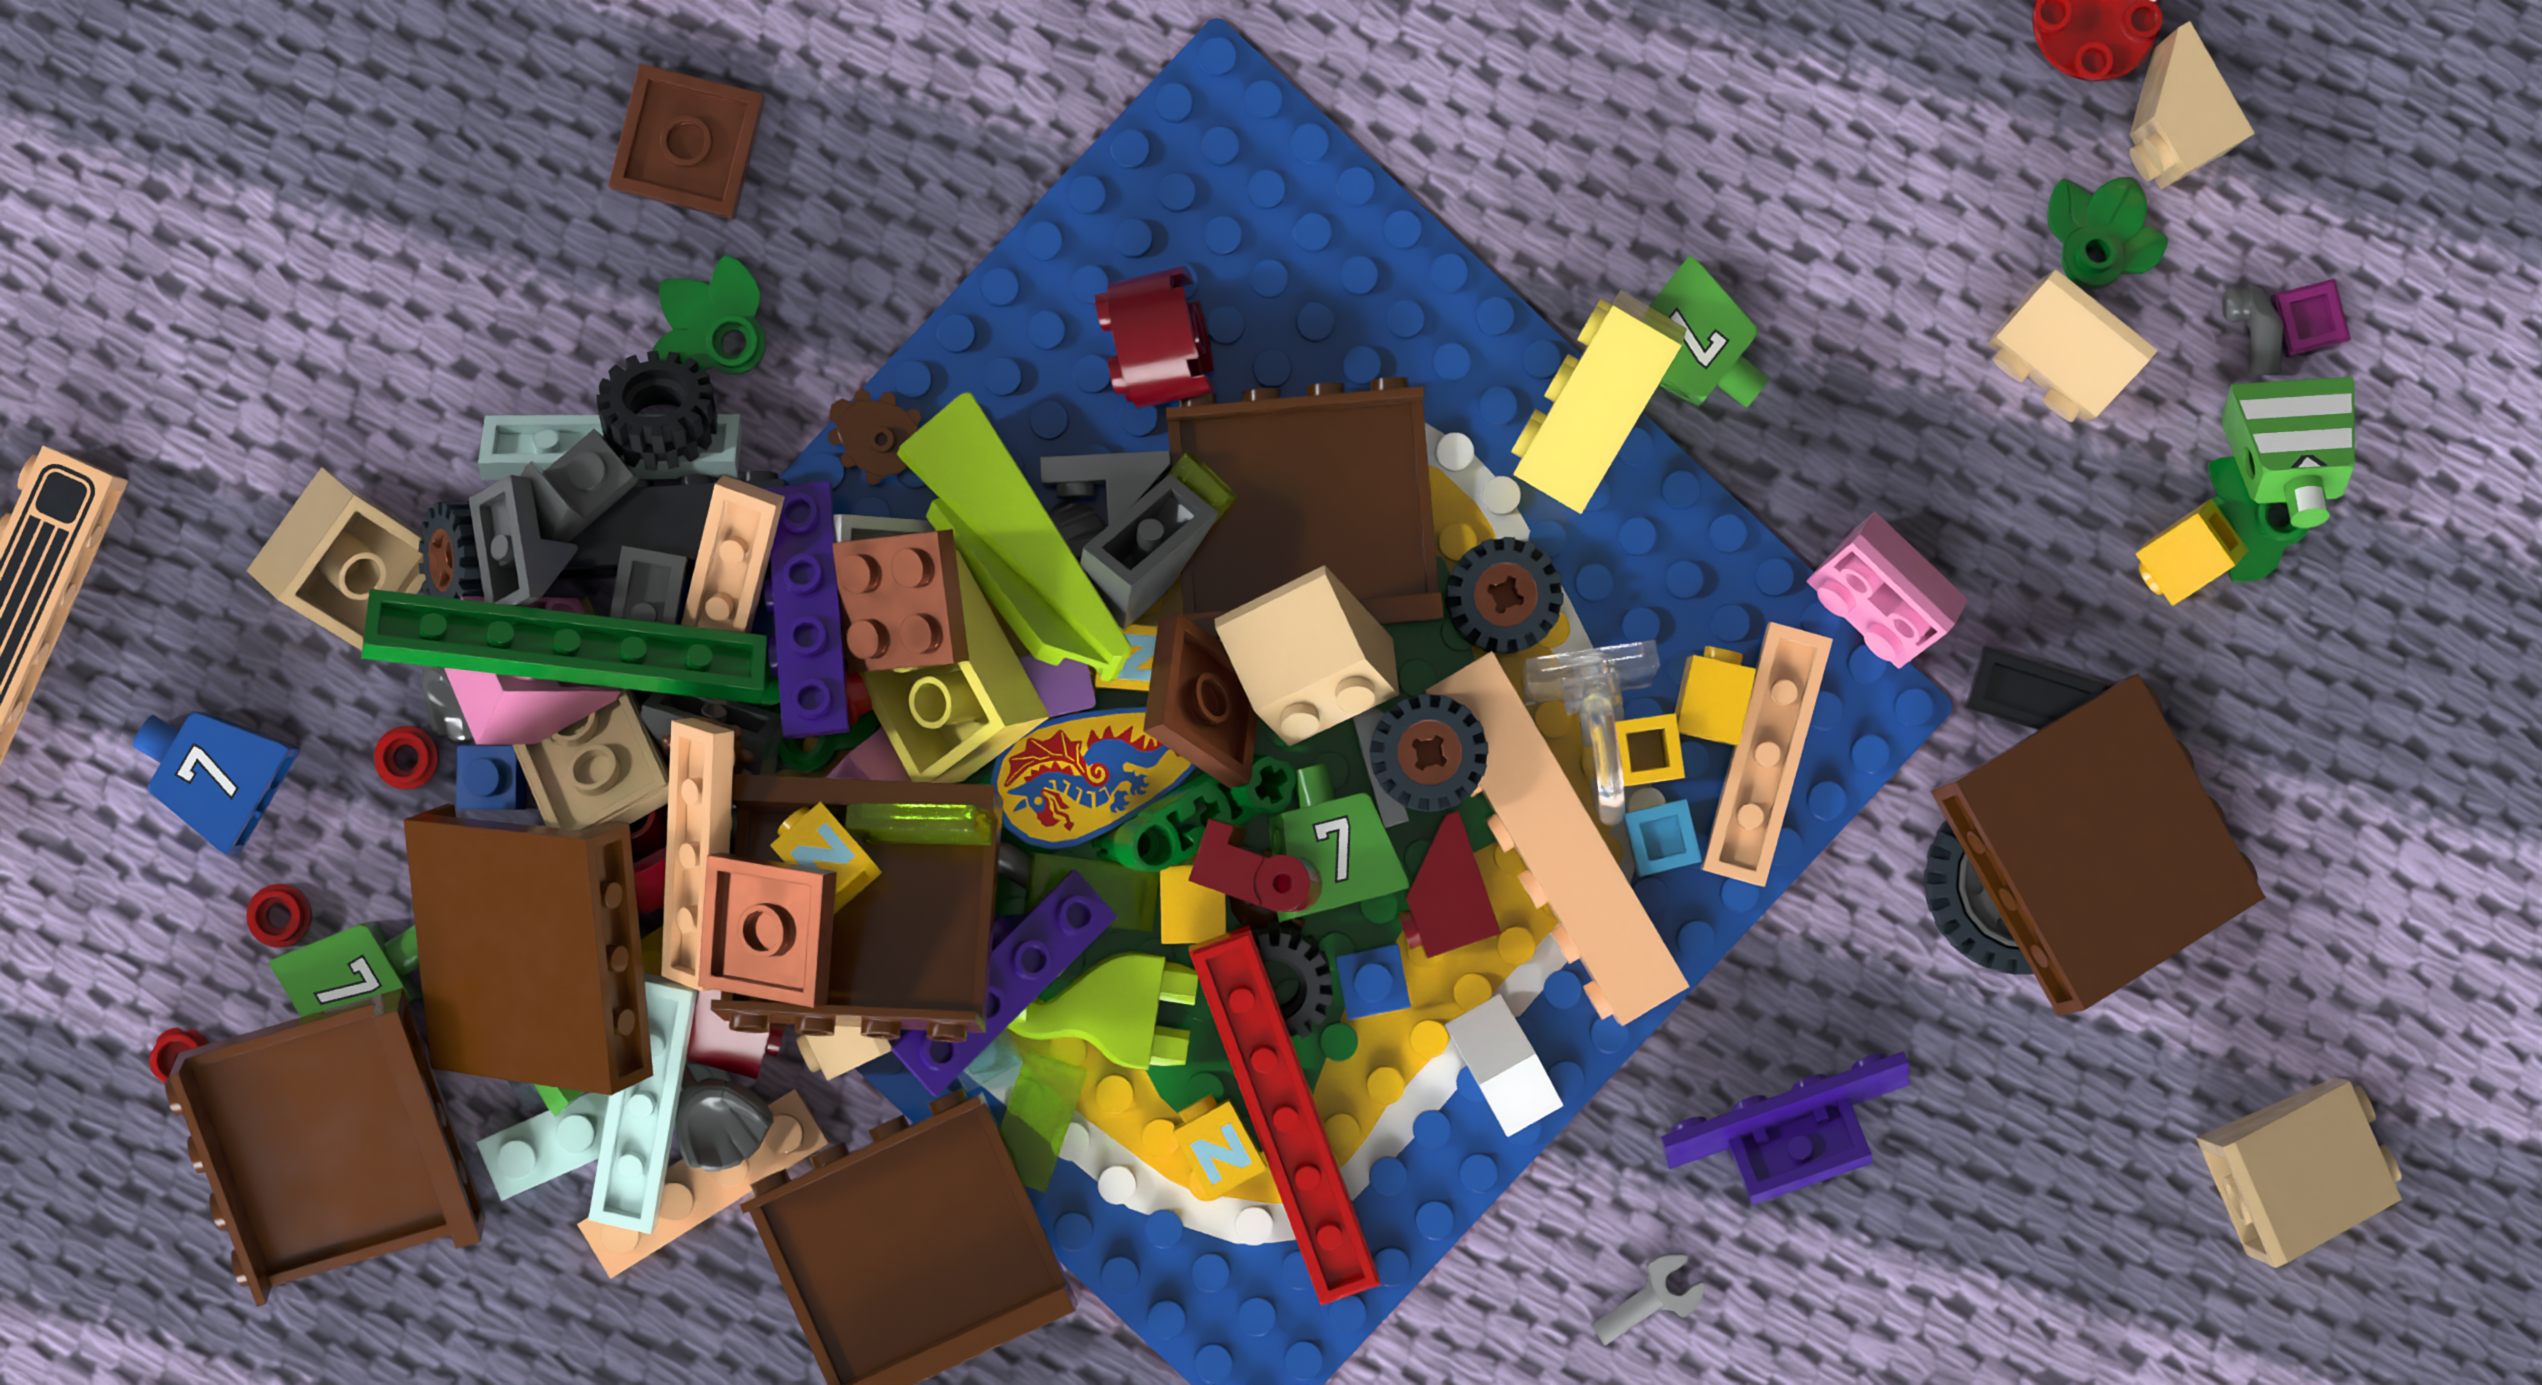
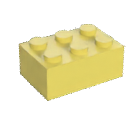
[1511,290,1687,514]
[842,550,1050,783]

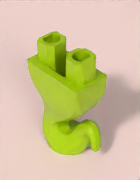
[1007,950,1199,1070]

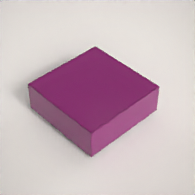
[2270,279,2351,357]

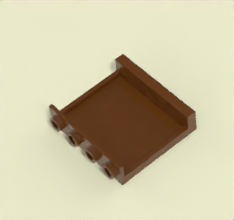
[1166,377,1443,640]
[1930,673,2266,1016]
[710,774,1003,1043]
[403,803,654,1096]
[165,988,486,1307]
[740,1087,1078,1385]

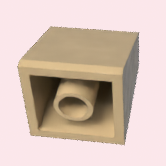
[2196,1077,2402,1268]

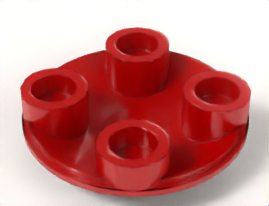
[2032,0,2163,82]

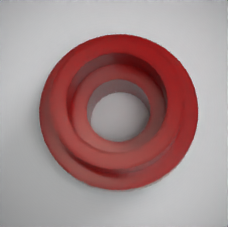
[374,726,439,790]
[246,884,312,948]

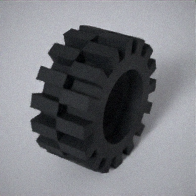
[596,351,718,471]
[1250,921,1333,1039]

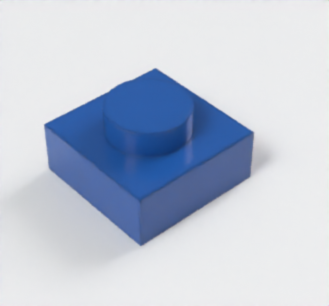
[456,745,526,810]
[1335,943,1411,1020]

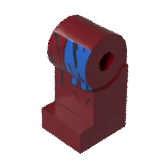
[1188,819,1322,913]

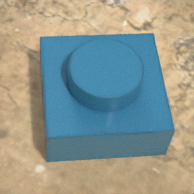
[1622,799,1702,877]

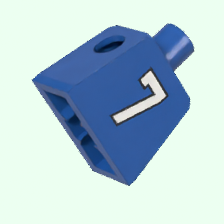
[133,711,301,855]

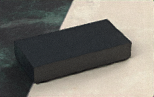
[1964,647,2107,731]

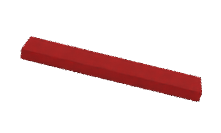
[1189,925,1381,1306]

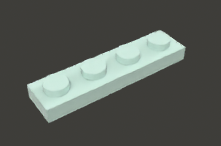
[478,414,742,480]
[588,973,698,1234]
[476,1060,731,1201]

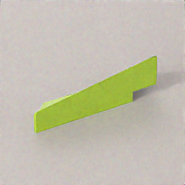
[897,392,1131,682]

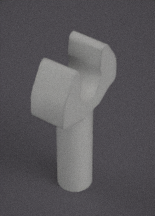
[1591,1253,1706,1346]

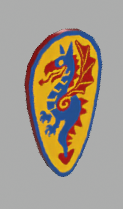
[990,707,1197,849]

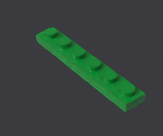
[361,589,767,704]

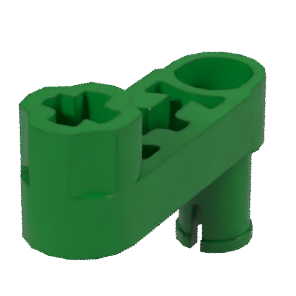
[1091,754,1297,872]

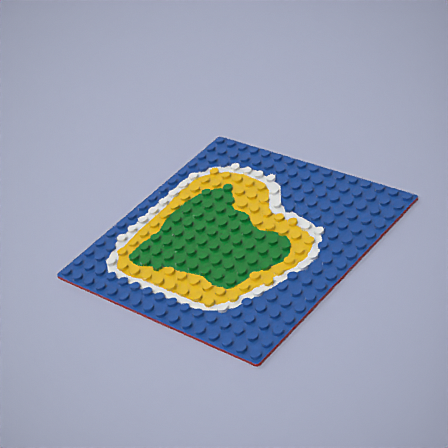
[632,18,1952,1385]

